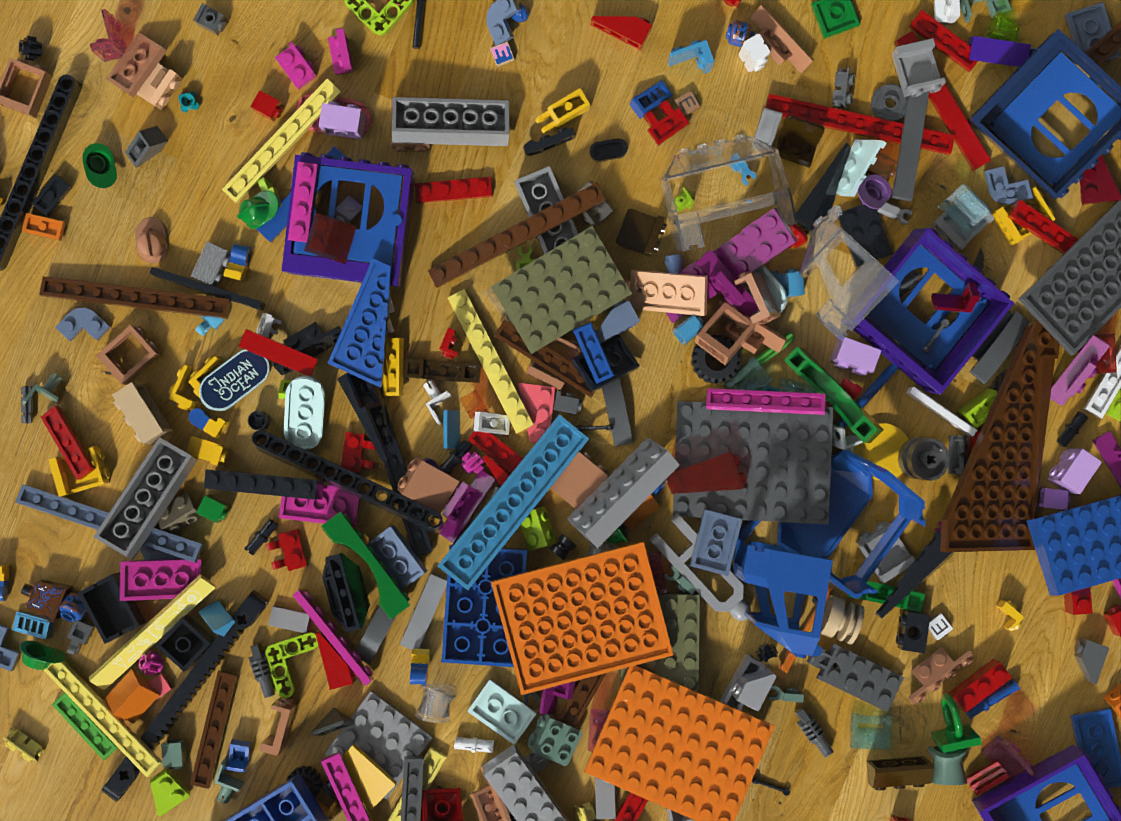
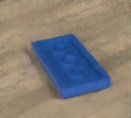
[1070,708,1121,792]

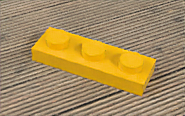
[383,338,404,396]

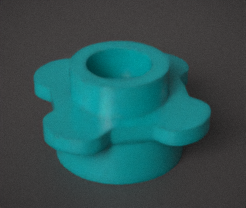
[178,91,199,113]

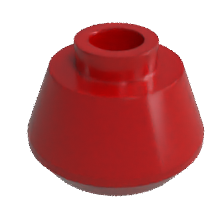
[788,224,808,248]

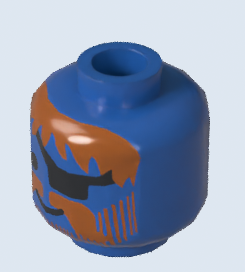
[725,20,755,48]
[59,592,87,622]

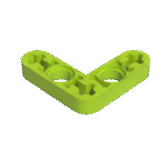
[344,0,415,36]
[265,632,318,699]

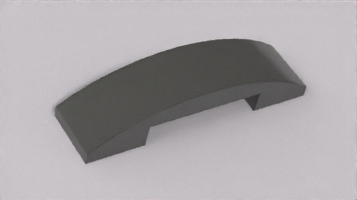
[602,379,633,447]
[356,607,396,665]

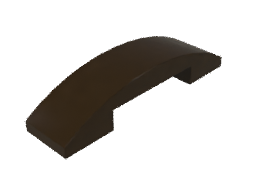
[403,358,481,383]

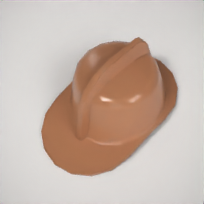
[135,218,168,263]

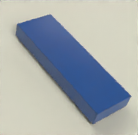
[573,322,614,384]

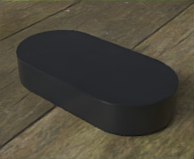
[590,139,628,162]

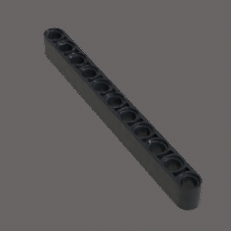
[0,74,81,271]
[252,430,443,532]

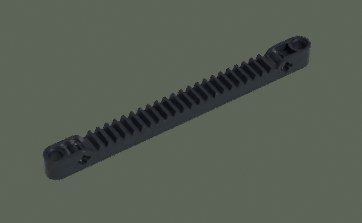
[101,590,270,803]

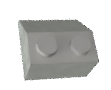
[731,668,777,711]

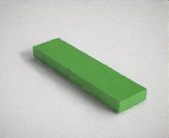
[52,692,118,760]

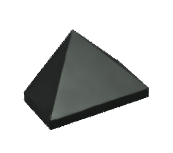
[311,708,354,736]

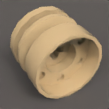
[820,595,865,644]

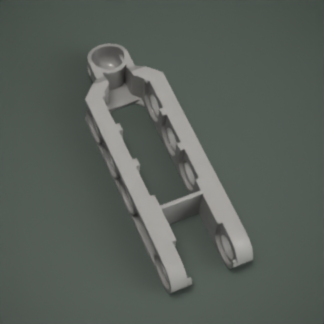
[649,513,751,621]

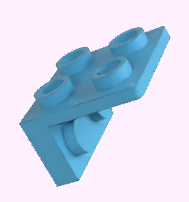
[668,40,715,74]

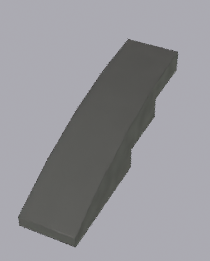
[970,311,1030,384]

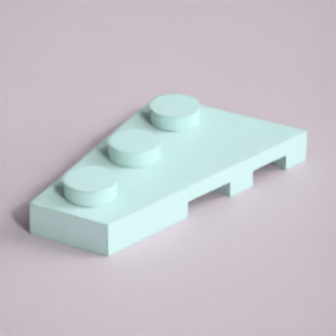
[836,140,887,197]

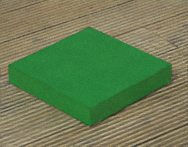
[810,0,860,40]

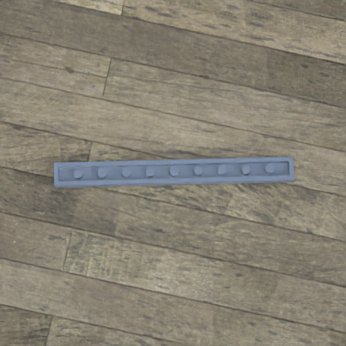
[15,484,203,563]

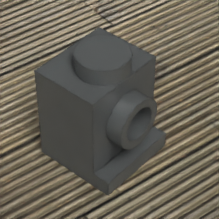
[193,3,227,36]
[553,391,583,415]

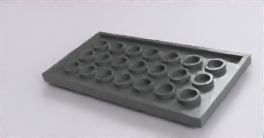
[1018,201,1121,356]

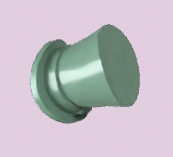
[927,746,968,785]

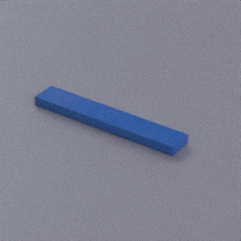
[256,146,346,243]

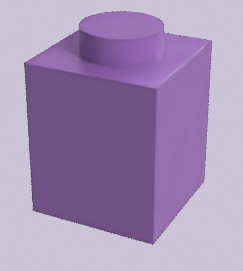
[1037,487,1070,510]

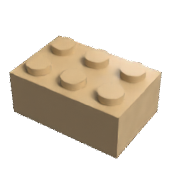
[112,382,174,444]

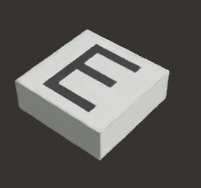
[929,613,953,640]

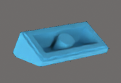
[443,410,460,449]
[199,600,235,637]

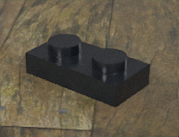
[31,174,73,217]

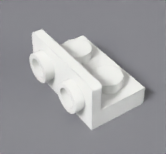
[934,0,960,23]

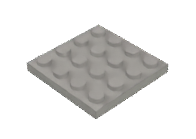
[325,690,433,799]

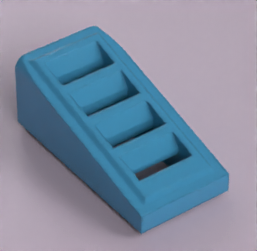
[12,611,54,639]

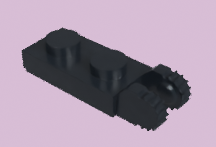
[523,127,575,157]

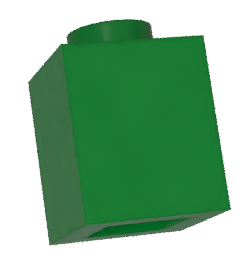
[196,495,230,523]

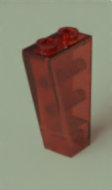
[666,451,747,494]

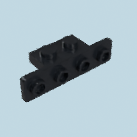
[273,322,342,375]

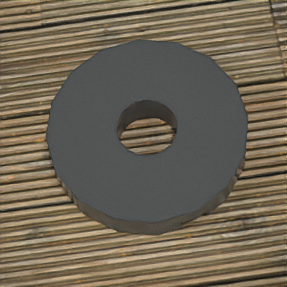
[870,84,907,122]

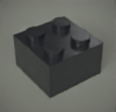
[156,614,215,672]

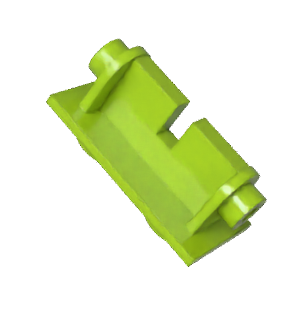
[673,187,695,212]

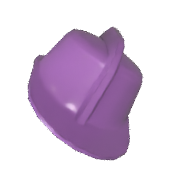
[858,174,891,209]

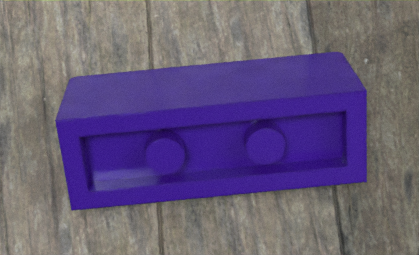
[968,36,1031,67]

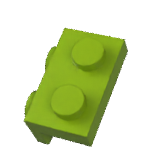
[520,506,556,551]

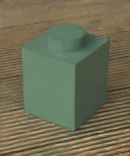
[161,739,187,770]

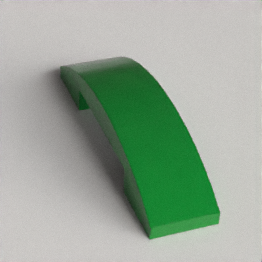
[848,581,925,613]

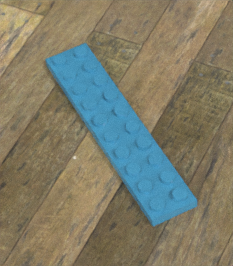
[437,414,589,590]

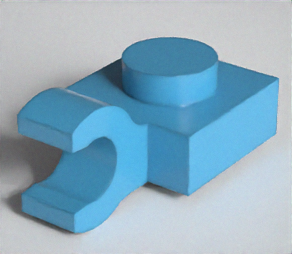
[728,152,757,186]

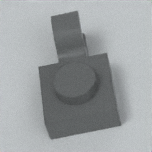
[67,620,95,655]

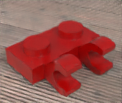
[644,100,689,146]
[341,432,376,473]
[266,529,308,571]

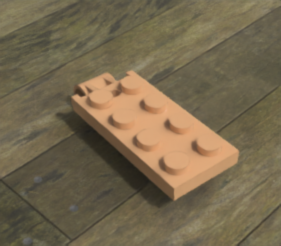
[623,270,708,316]

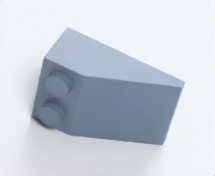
[596,300,640,344]

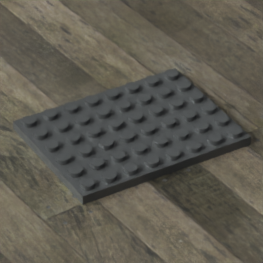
[673,401,833,524]

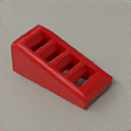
[483,455,510,486]

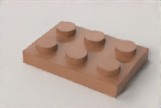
[106,33,167,98]

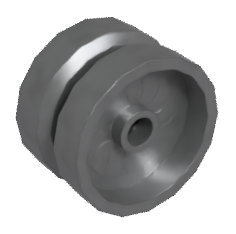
[898,437,950,481]

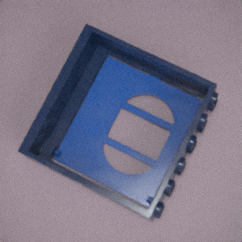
[968,29,1121,199]

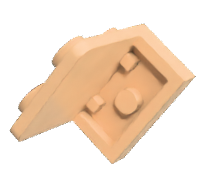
[137,63,182,110]

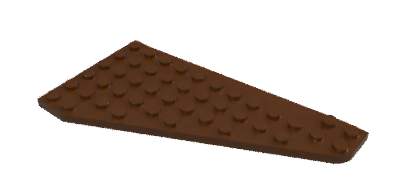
[940,319,1060,552]

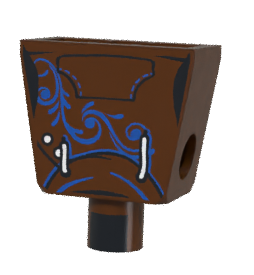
[21,580,73,623]

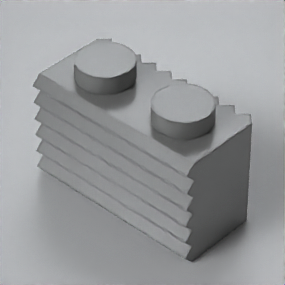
[191,242,231,287]

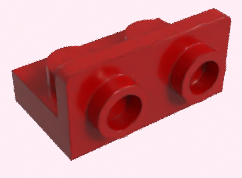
[439,327,460,360]

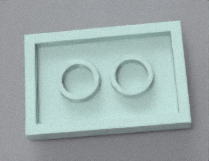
[467,679,537,744]

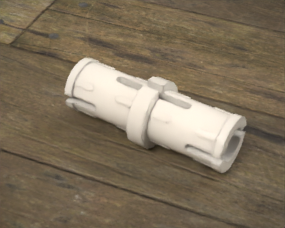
[454,737,494,753]

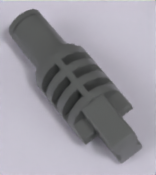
[249,644,275,698]
[794,707,834,757]

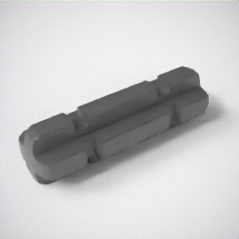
[21,386,33,424]

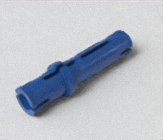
[966,679,1020,719]

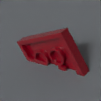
[1078,145,1121,205]

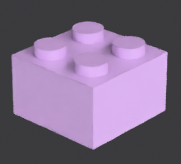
[319,101,366,140]
[829,337,881,376]
[1047,449,1102,494]

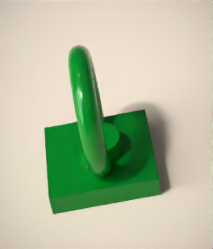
[931,693,982,753]

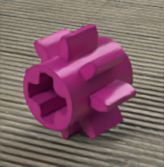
[461,451,485,475]
[139,651,164,676]

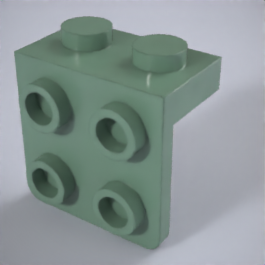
[528,714,582,766]

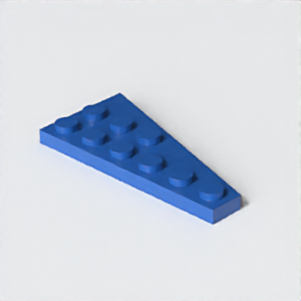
[328,257,392,388]

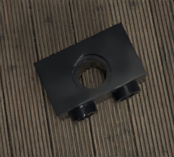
[896,609,931,654]

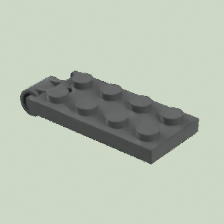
[806,643,904,712]

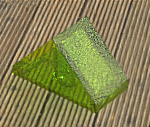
[986,12,1020,42]

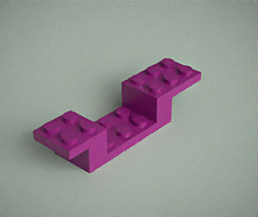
[665,207,798,323]

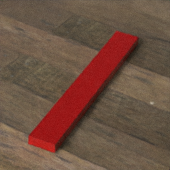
[895,30,991,171]

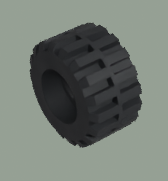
[691,334,741,384]

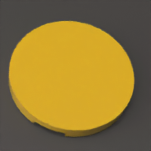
[854,423,908,481]

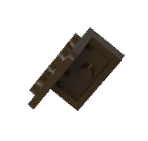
[773,116,825,168]
[616,209,667,257]

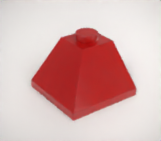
[421,788,463,821]

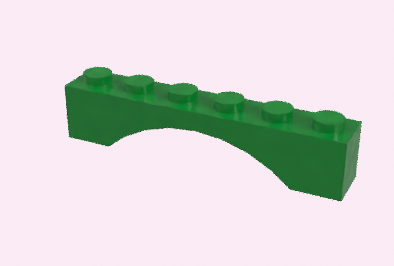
[784,346,884,443]
[321,512,410,620]

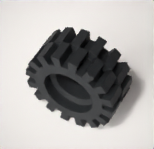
[286,766,322,797]

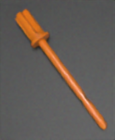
[777,586,834,673]

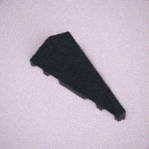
[791,143,851,242]
[338,373,392,462]
[875,530,954,619]

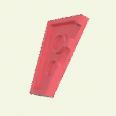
[517,383,555,443]

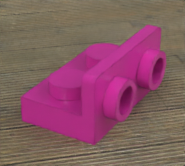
[328,28,354,75]
[275,42,317,90]

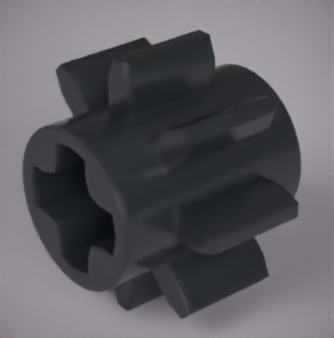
[18,36,43,61]

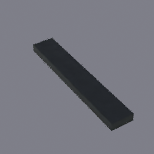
[150,267,265,311]

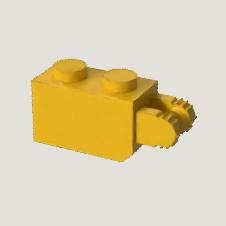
[535,88,590,133]

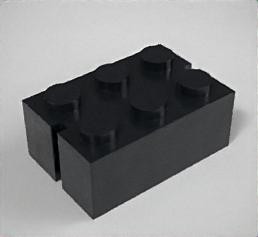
[78,572,146,644]

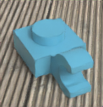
[195,316,226,336]

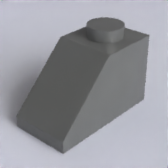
[125,126,168,168]
[1074,637,1109,684]

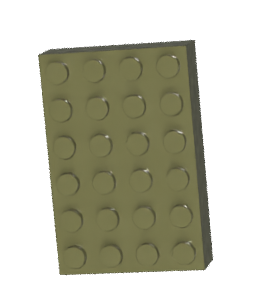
[491,226,632,354]
[620,592,700,692]

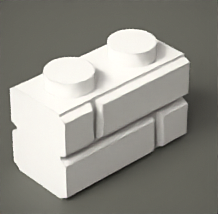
[738,34,770,72]

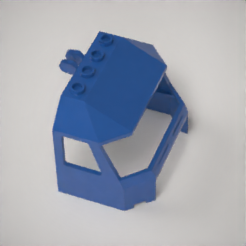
[777,450,925,598]
[733,539,833,658]

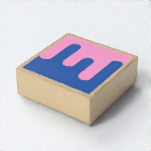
[490,41,515,67]

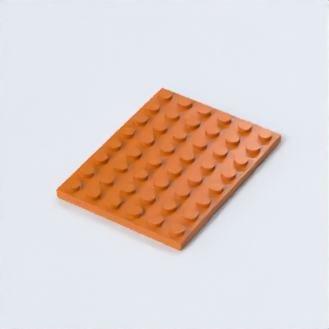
[491,541,673,695]
[584,665,775,821]

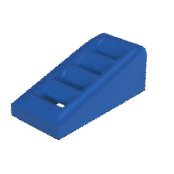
[630,80,673,119]

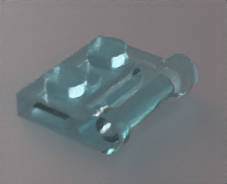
[938,183,991,234]
[724,357,772,391]
[850,713,892,750]

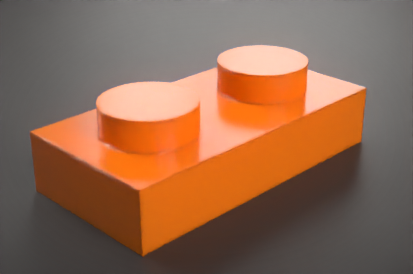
[22,213,66,241]

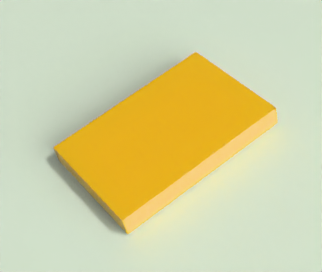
[342,743,397,810]

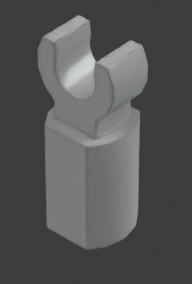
[877,202,913,225]

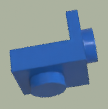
[226,739,251,772]

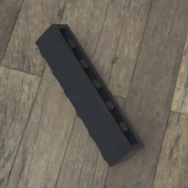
[204,469,324,500]

